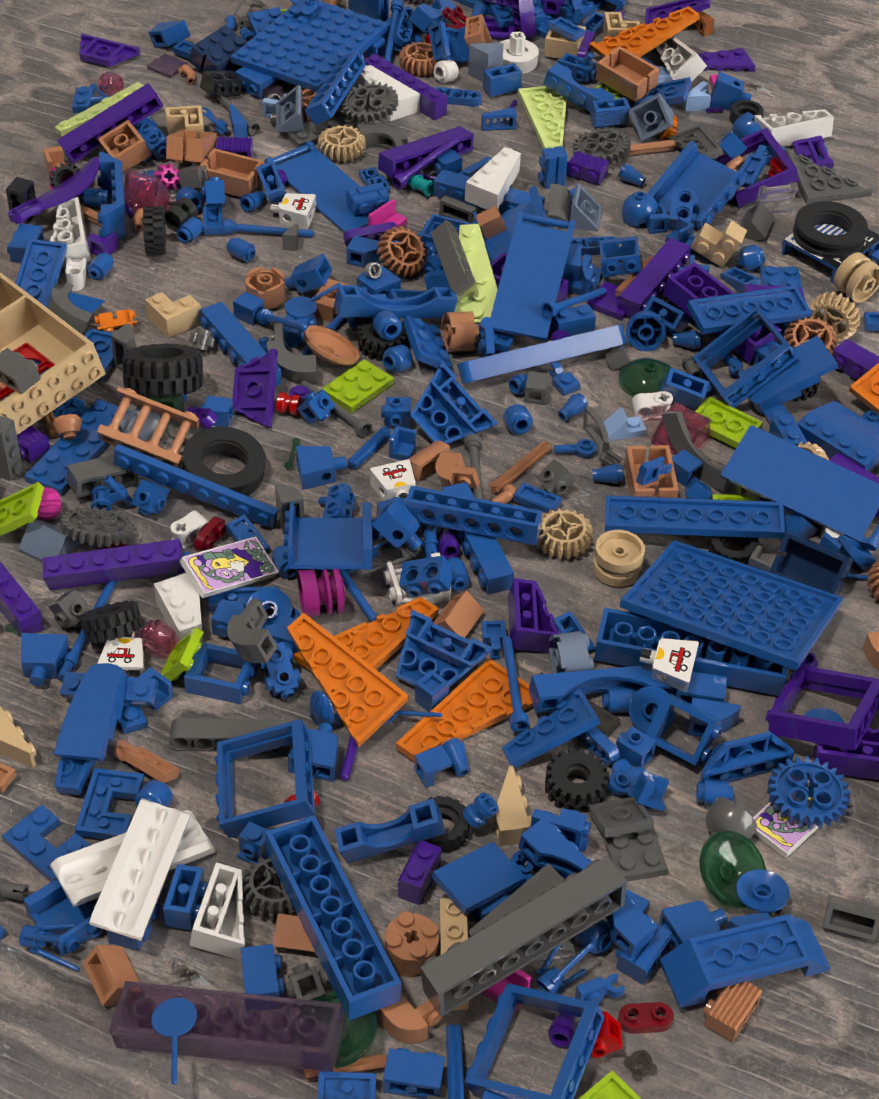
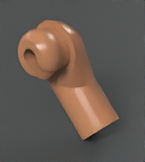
[178,64,196,85]
[726,156,744,171]

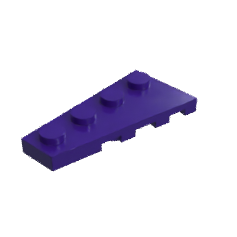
[645,0,711,25]
[698,48,755,72]

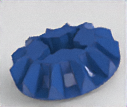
[53,396,86,418]

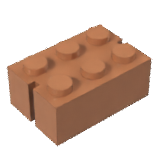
[596,46,659,102]
[166,129,217,165]
[200,148,264,198]
[624,445,679,498]

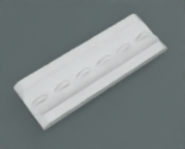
[89,798,191,941]
[50,810,216,907]

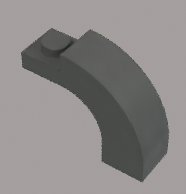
[357,123,408,150]
[46,282,93,336]
[266,323,318,384]
[227,599,278,663]

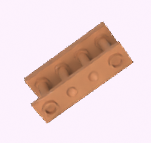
[97,387,199,469]

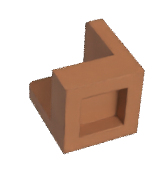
[43,146,65,176]
[476,206,507,239]

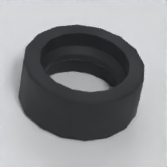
[729,100,764,124]

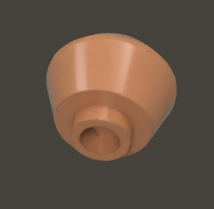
[53,414,82,440]

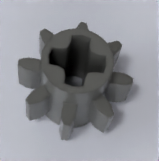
[189,328,215,352]

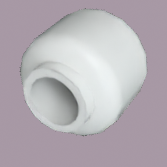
[434,59,459,83]

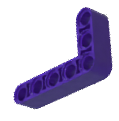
[484,0,536,40]

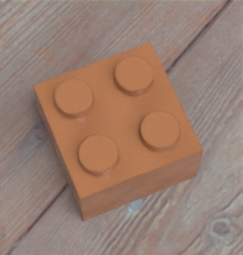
[98,120,151,172]

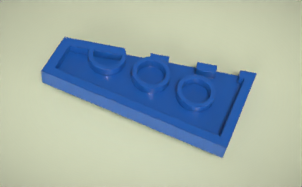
[502,688,601,769]
[55,707,96,795]

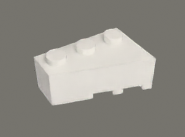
[154,573,203,643]
[189,862,245,961]

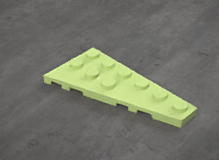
[55,82,144,137]
[518,86,567,149]
[454,224,498,325]

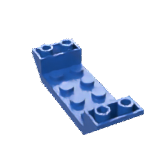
[97,152,126,241]
[660,914,831,1009]

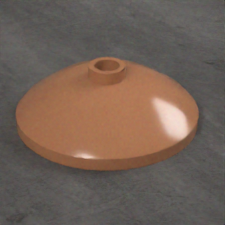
[303,325,360,366]

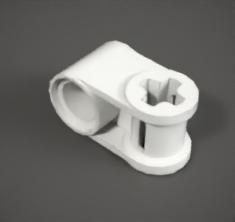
[65,258,88,291]
[632,391,673,421]
[171,511,209,550]

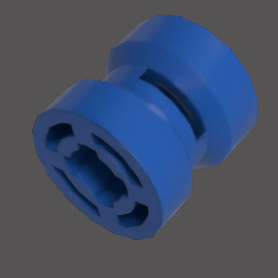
[463,793,499,828]

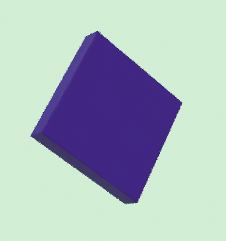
[587,281,625,320]

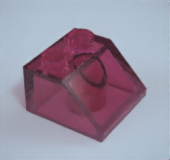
[124,169,172,211]
[651,402,711,455]

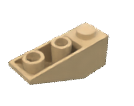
[0,706,37,768]
[493,766,531,846]

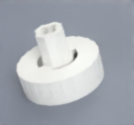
[500,31,539,74]

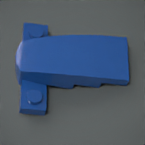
[738,336,838,424]
[54,663,159,762]

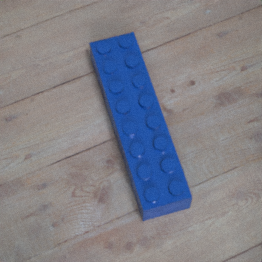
[594,607,787,696]
[265,815,402,1021]

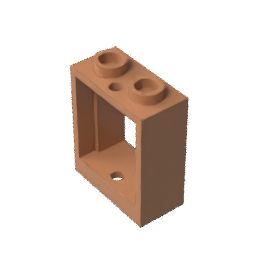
[464,14,493,49]

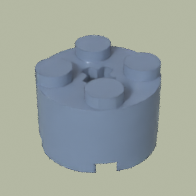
[549,631,594,673]

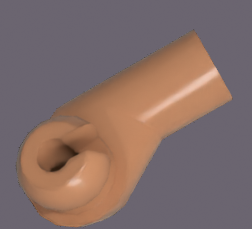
[132,208,143,232]
[491,484,517,504]

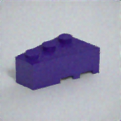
[508,578,561,653]
[813,727,879,780]

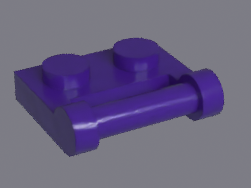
[484,17,514,39]
[792,136,834,169]

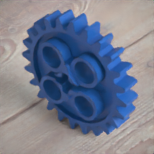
[767,756,851,829]

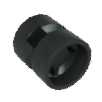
[164,197,198,232]

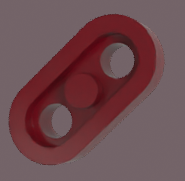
[194,516,227,552]
[618,1002,674,1034]

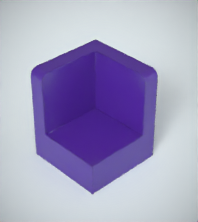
[88,232,119,256]

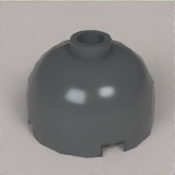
[705,797,757,846]

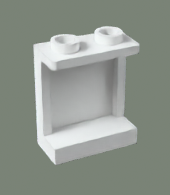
[383,553,451,608]

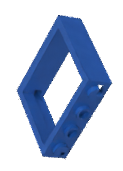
[693,306,799,408]
[215,719,315,838]
[465,983,605,1099]

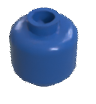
[176,187,203,211]
[736,244,765,271]
[373,311,402,340]
[382,345,413,373]
[503,404,533,435]
[135,780,173,807]
[574,919,613,954]

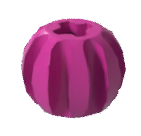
[153,163,180,191]
[37,487,61,520]

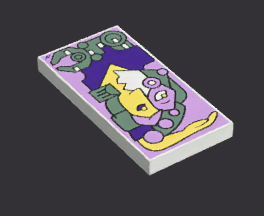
[180,537,278,598]
[753,776,824,859]

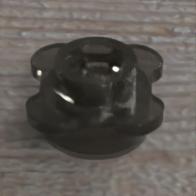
[624,1050,657,1081]

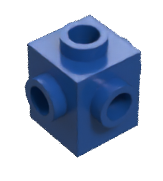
[297,390,335,425]
[381,397,411,427]
[131,479,170,515]

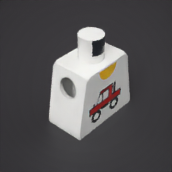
[270,193,316,230]
[370,459,416,501]
[97,632,145,678]
[639,638,699,692]

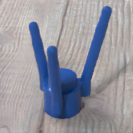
[19,923,79,972]
[536,942,594,994]

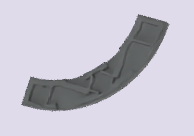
[661,411,747,495]

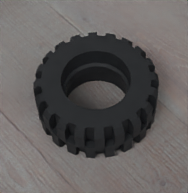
[122,343,203,398]

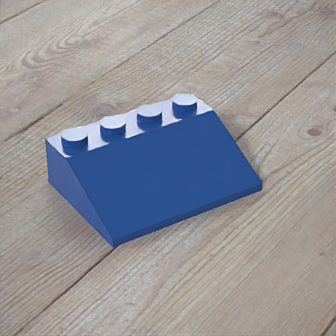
[797,401,879,473]

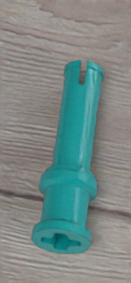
[387,175,434,197]

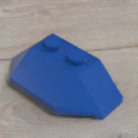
[699,731,795,783]

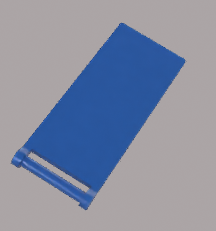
[264,141,372,233]
[490,210,576,341]
[721,425,879,551]

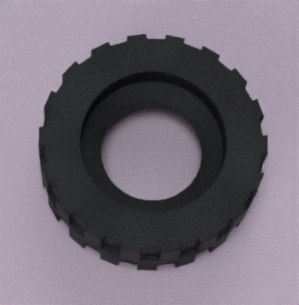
[708,536,760,565]
[423,796,469,853]

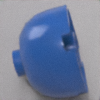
[732,112,762,139]
[622,191,658,227]
[626,310,666,352]

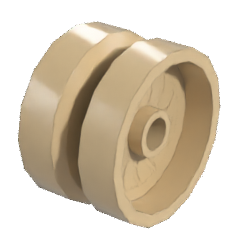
[833,253,879,303]
[593,530,645,587]

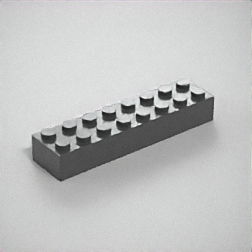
[420,856,627,1017]

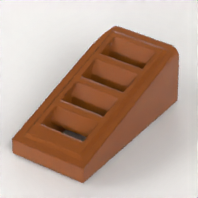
[692,11,714,37]

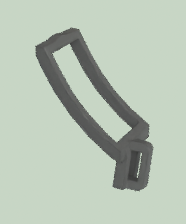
[233,0,267,28]
[583,406,623,466]
[356,537,421,576]

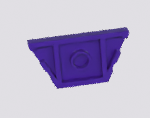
[79,34,140,67]
[232,348,278,428]

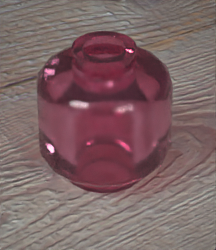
[98,72,124,96]
[140,619,176,655]

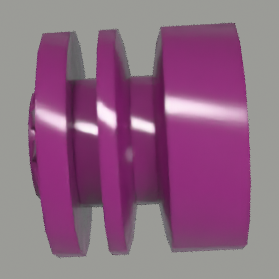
[297,569,345,617]

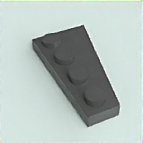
[282,116,358,148]
[668,124,723,160]

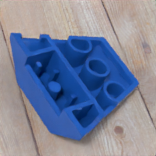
[410,361,498,444]
[396,609,493,687]

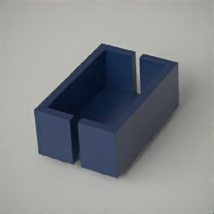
[189,25,247,71]
[769,532,854,596]

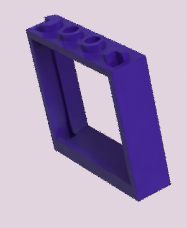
[715,127,799,208]
[765,665,879,751]

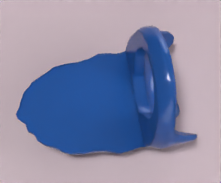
[309,691,342,727]

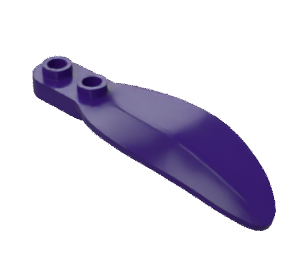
[7,157,100,224]

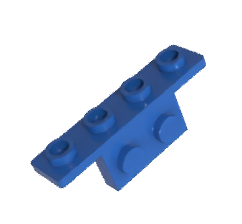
[317,1071,376,1099]

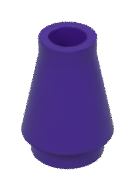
[438,528,460,559]
[548,1012,575,1047]

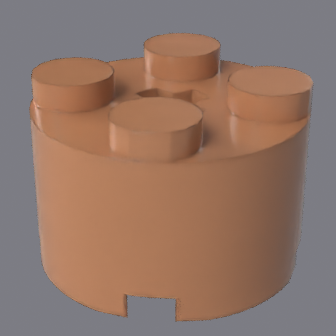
[245,267,285,310]
[441,311,479,352]
[385,911,439,978]

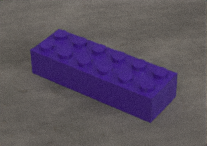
[663,262,781,363]

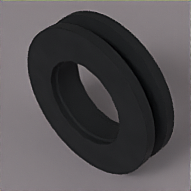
[793,201,868,259]
[182,426,266,496]

